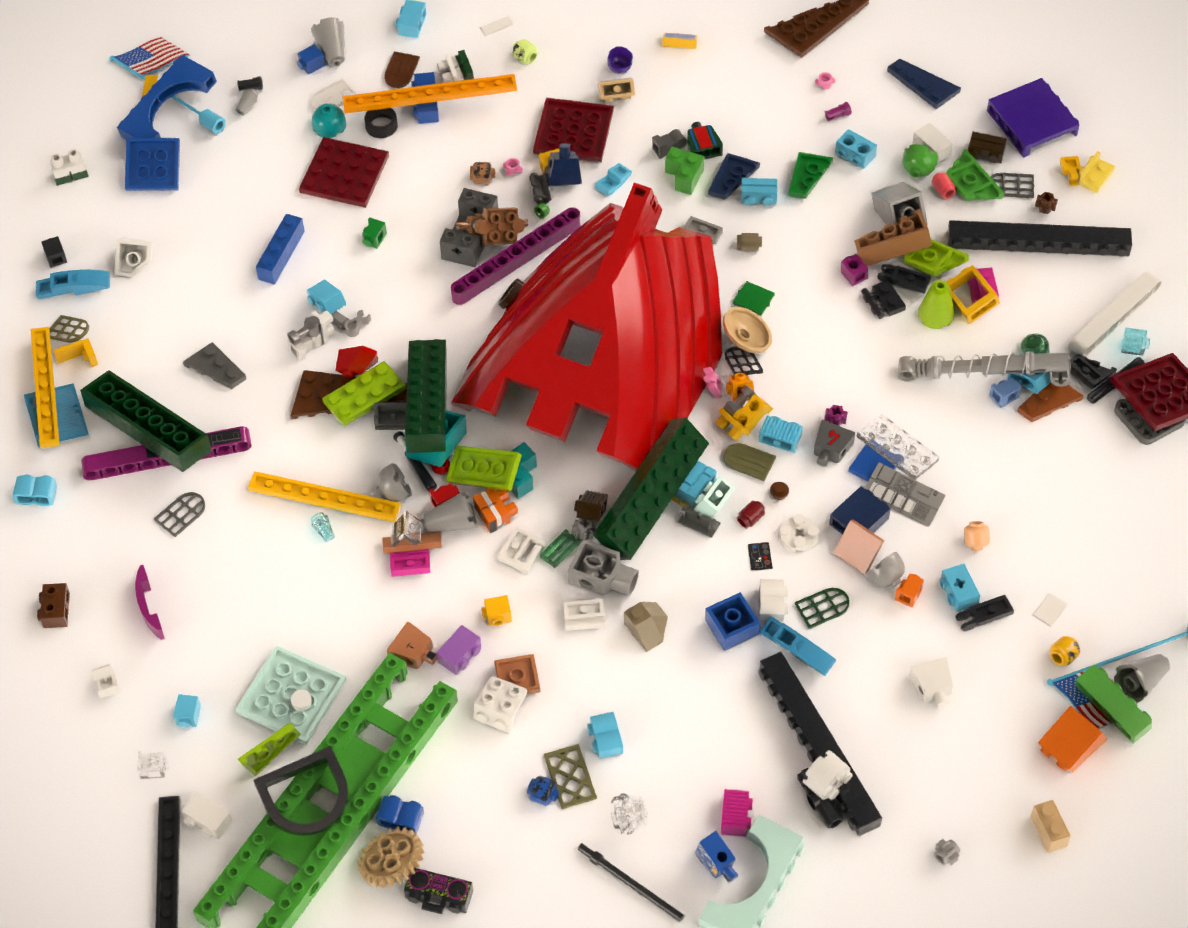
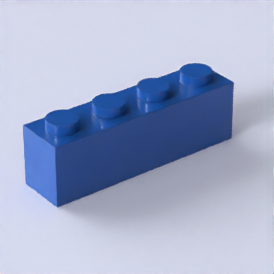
[256,213,305,285]

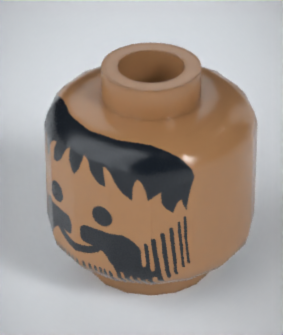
[470,162,495,185]

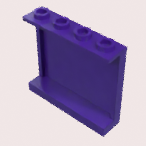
[987,78,1080,158]

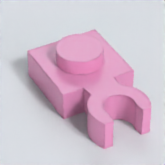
[703,367,722,398]

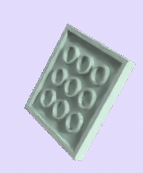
[235,645,347,745]

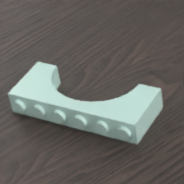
[698,814,805,928]

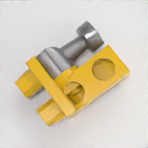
[715,385,774,441]

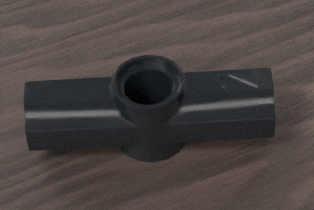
[797,768,844,829]

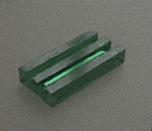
[540,529,581,568]

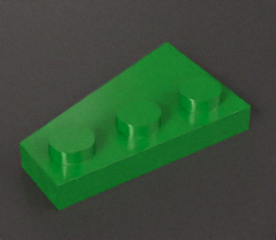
[788,152,834,199]

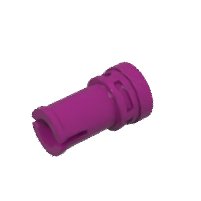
[824,101,852,122]

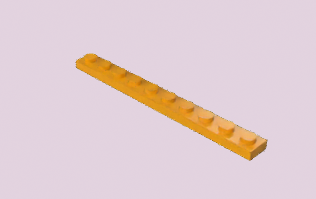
[342,74,517,114]

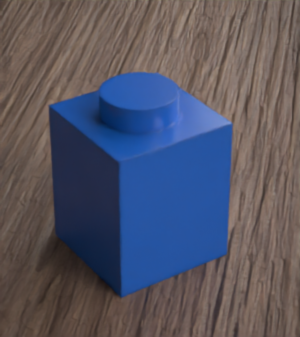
[297,44,326,75]

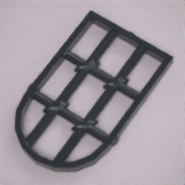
[724,346,763,375]

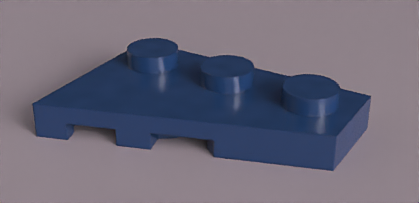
[708,153,760,200]

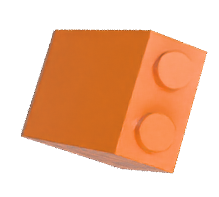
[1038,705,1107,773]

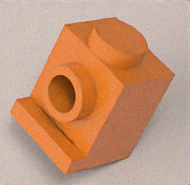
[895,573,924,608]

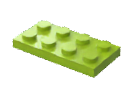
[322,361,406,427]
[446,445,522,491]

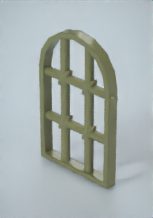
[49,315,90,343]

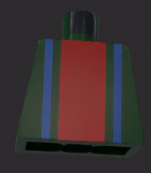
[687,121,723,160]

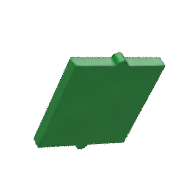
[733,281,775,316]

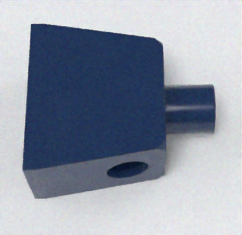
[546,143,582,186]

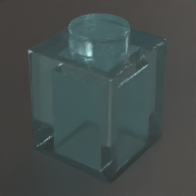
[1121,327,1150,356]

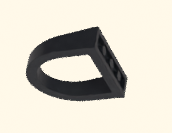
[253,746,348,836]

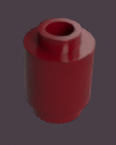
[736,500,765,529]

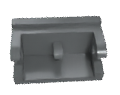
[374,402,406,430]

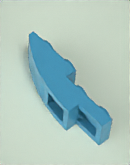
[36,270,110,300]
[760,616,836,676]

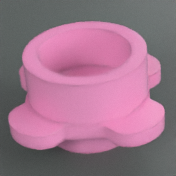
[815,72,835,90]
[503,158,523,176]

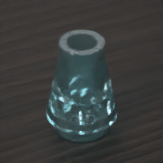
[310,512,335,542]

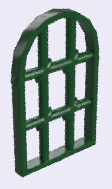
[795,587,850,629]

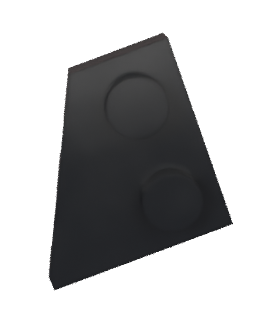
[1070,354,1117,390]

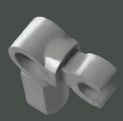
[331,309,371,337]

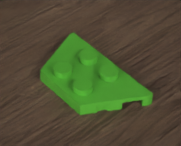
[946,149,1004,201]

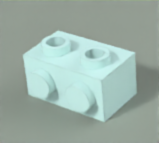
[693,476,735,519]

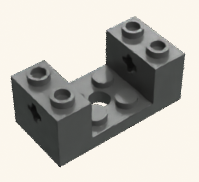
[439,188,498,268]

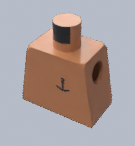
[387,621,437,669]

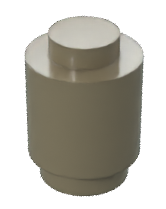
[737,233,763,251]

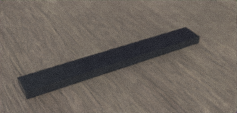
[155,796,181,928]

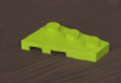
[237,723,301,777]

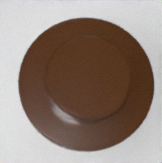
[770,482,789,500]

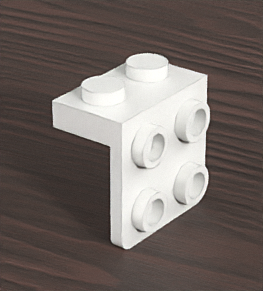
[473,676,527,733]

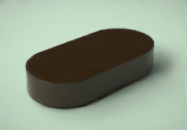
[498,278,524,309]

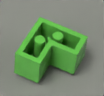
[665,146,705,195]

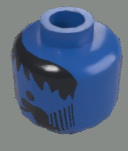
[527,776,559,806]

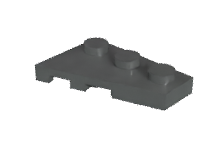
[183,342,247,389]

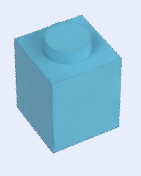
[173,694,201,728]

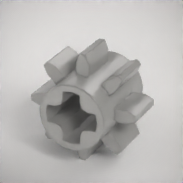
[571,518,596,541]
[934,838,960,866]

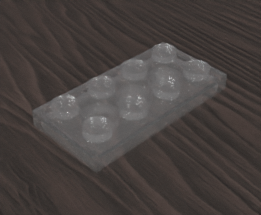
[856,413,940,480]

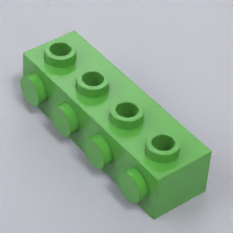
[1076,664,1152,744]

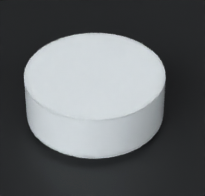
[291,690,312,711]

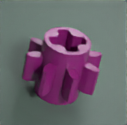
[824,404,848,426]

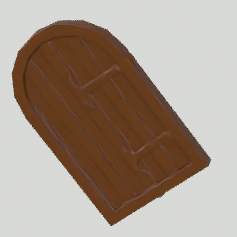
[384,51,420,88]

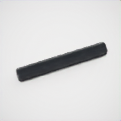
[1087,357,1145,404]

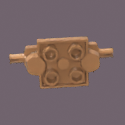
[456,207,529,245]

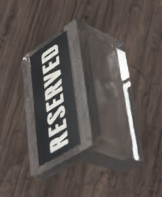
[391,510,422,547]

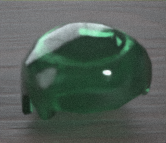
[1020,333,1050,354]

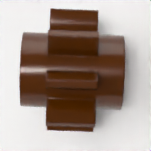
[1035,192,1058,214]

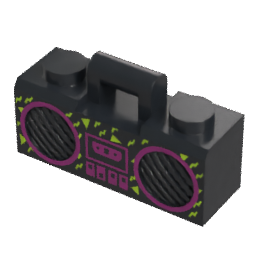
[404,868,474,915]

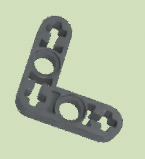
[1114,399,1186,445]

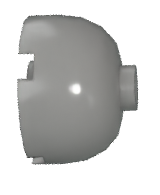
[376,463,412,502]
[865,551,905,588]

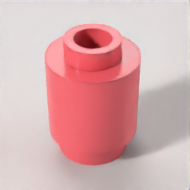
[931,172,956,199]

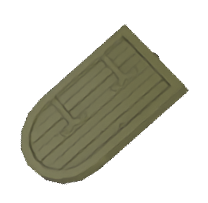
[723,443,776,482]

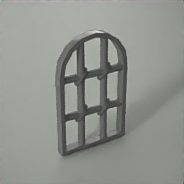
[990,172,1035,198]
[154,492,206,537]

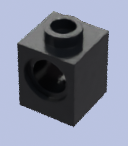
[41,236,68,268]

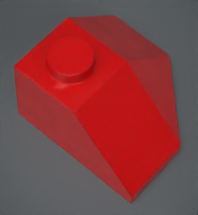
[335,345,379,378]

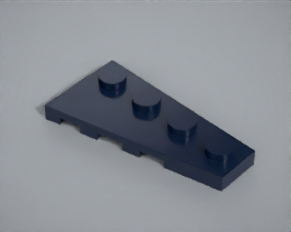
[887,58,961,109]

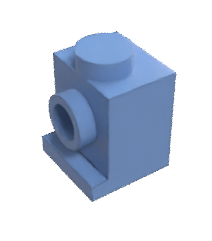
[989,377,1021,408]

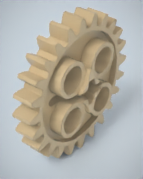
[357,827,425,889]

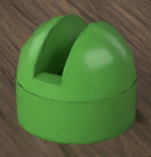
[534,203,550,219]

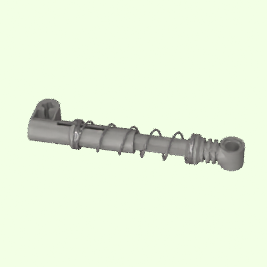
[897,352,1071,387]

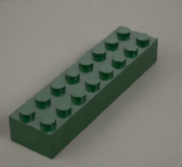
[405,339,447,453]
[80,370,212,472]
[593,417,709,560]

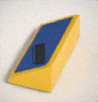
[662,32,698,49]

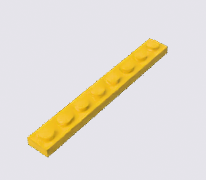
[30,327,60,448]
[248,471,401,523]

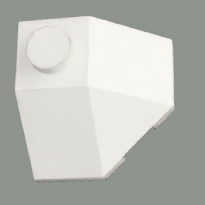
[114,237,152,277]

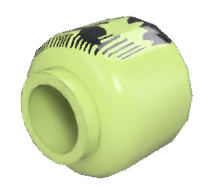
[512,39,538,64]

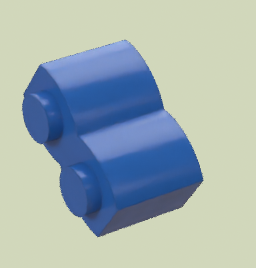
[376,795,424,834]

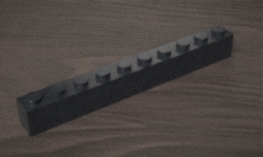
[947,220,1132,257]
[758,651,882,836]

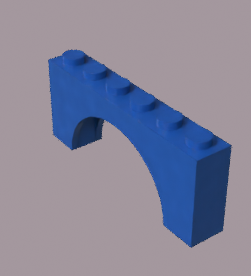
[117,54,217,140]

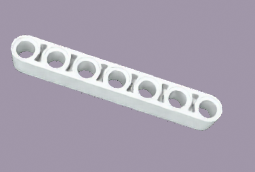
[1068,270,1162,357]

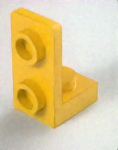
[53,338,99,367]

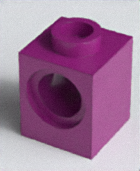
[841,253,868,287]

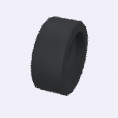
[364,108,398,139]

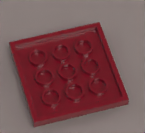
[533,97,614,163]
[299,137,389,208]
[1110,353,1188,431]

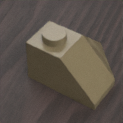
[624,602,668,652]

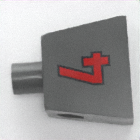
[814,420,856,467]

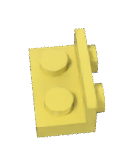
[1078,151,1115,193]

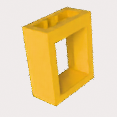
[946,265,1000,324]

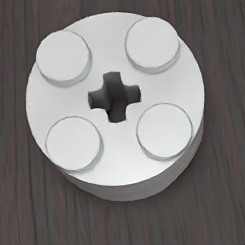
[803,751,853,800]

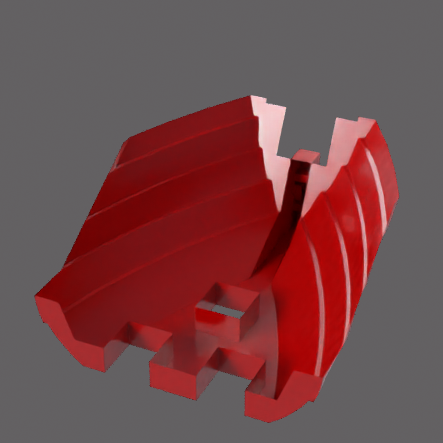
[451,182,722,472]

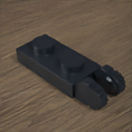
[877,263,931,294]
[955,594,1014,631]

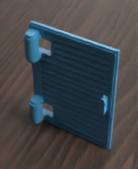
[24,383,89,448]

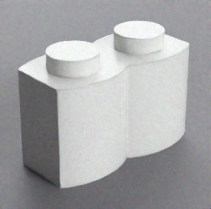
[760,579,788,621]

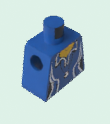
[694,831,739,883]

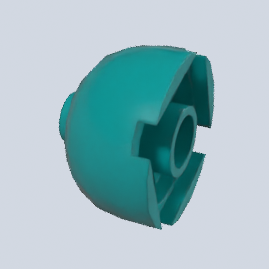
[311,103,346,138]

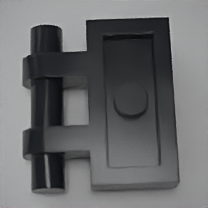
[861,280,906,319]

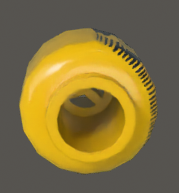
[1050,636,1080,666]

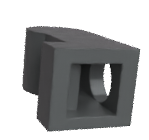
[652,129,687,159]

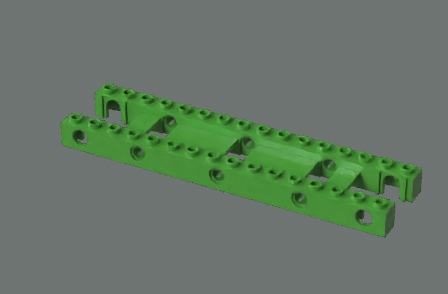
[193,652,458,928]

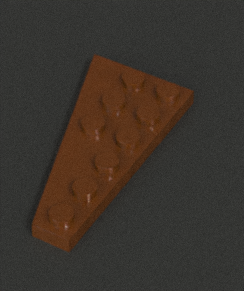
[764,0,869,58]
[290,370,407,420]

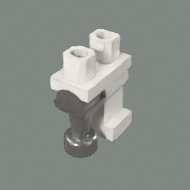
[287,310,335,362]

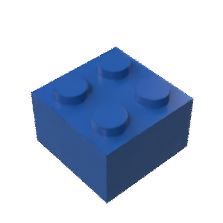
[705,592,760,651]

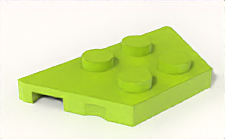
[904,239,969,277]

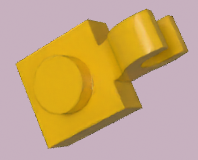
[1060,156,1081,186]

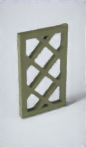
[543,744,597,810]

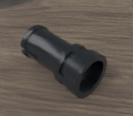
[237,76,263,91]

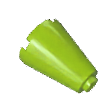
[918,280,955,329]

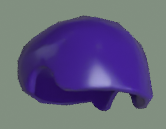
[607,46,633,74]

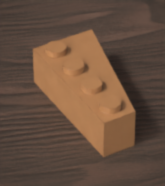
[854,209,932,266]

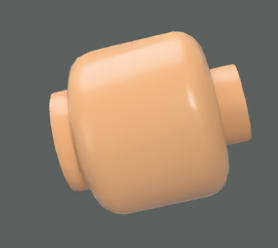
[964,521,990,551]

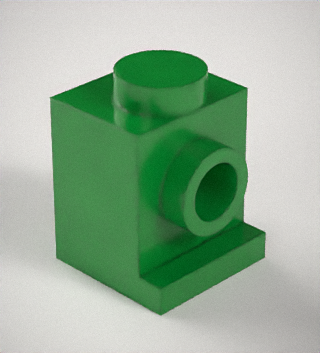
[362,217,387,249]

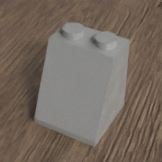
[871,182,928,225]

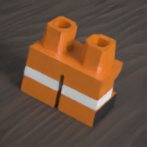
[472,489,518,533]

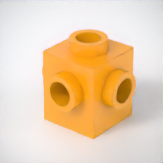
[726,373,754,401]

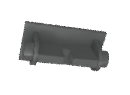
[529,172,552,205]
[677,506,721,538]

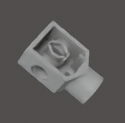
[567,539,639,596]

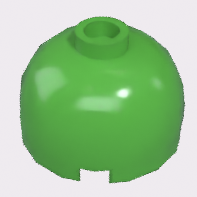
[902,144,939,178]

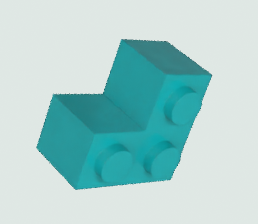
[511,442,537,499]

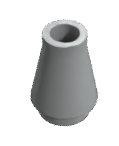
[235,89,258,115]

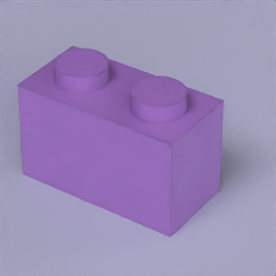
[436,625,482,675]

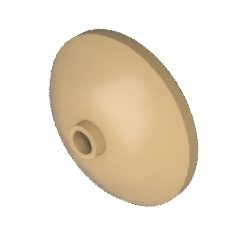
[722,307,772,353]

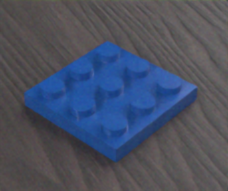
[125,138,180,191]

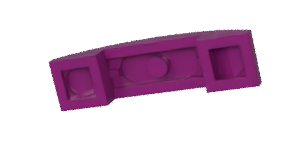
[135,564,165,640]

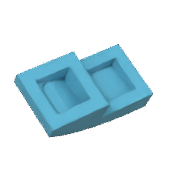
[594,163,632,197]

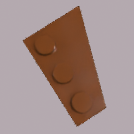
[1017,382,1084,422]

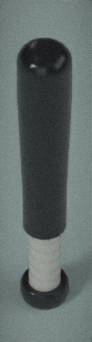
[393,431,437,492]

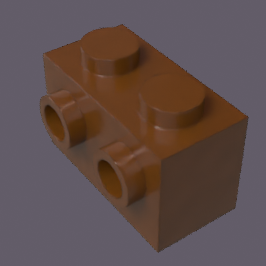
[37,583,70,628]

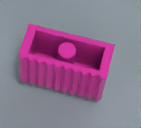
[721,789,753,837]

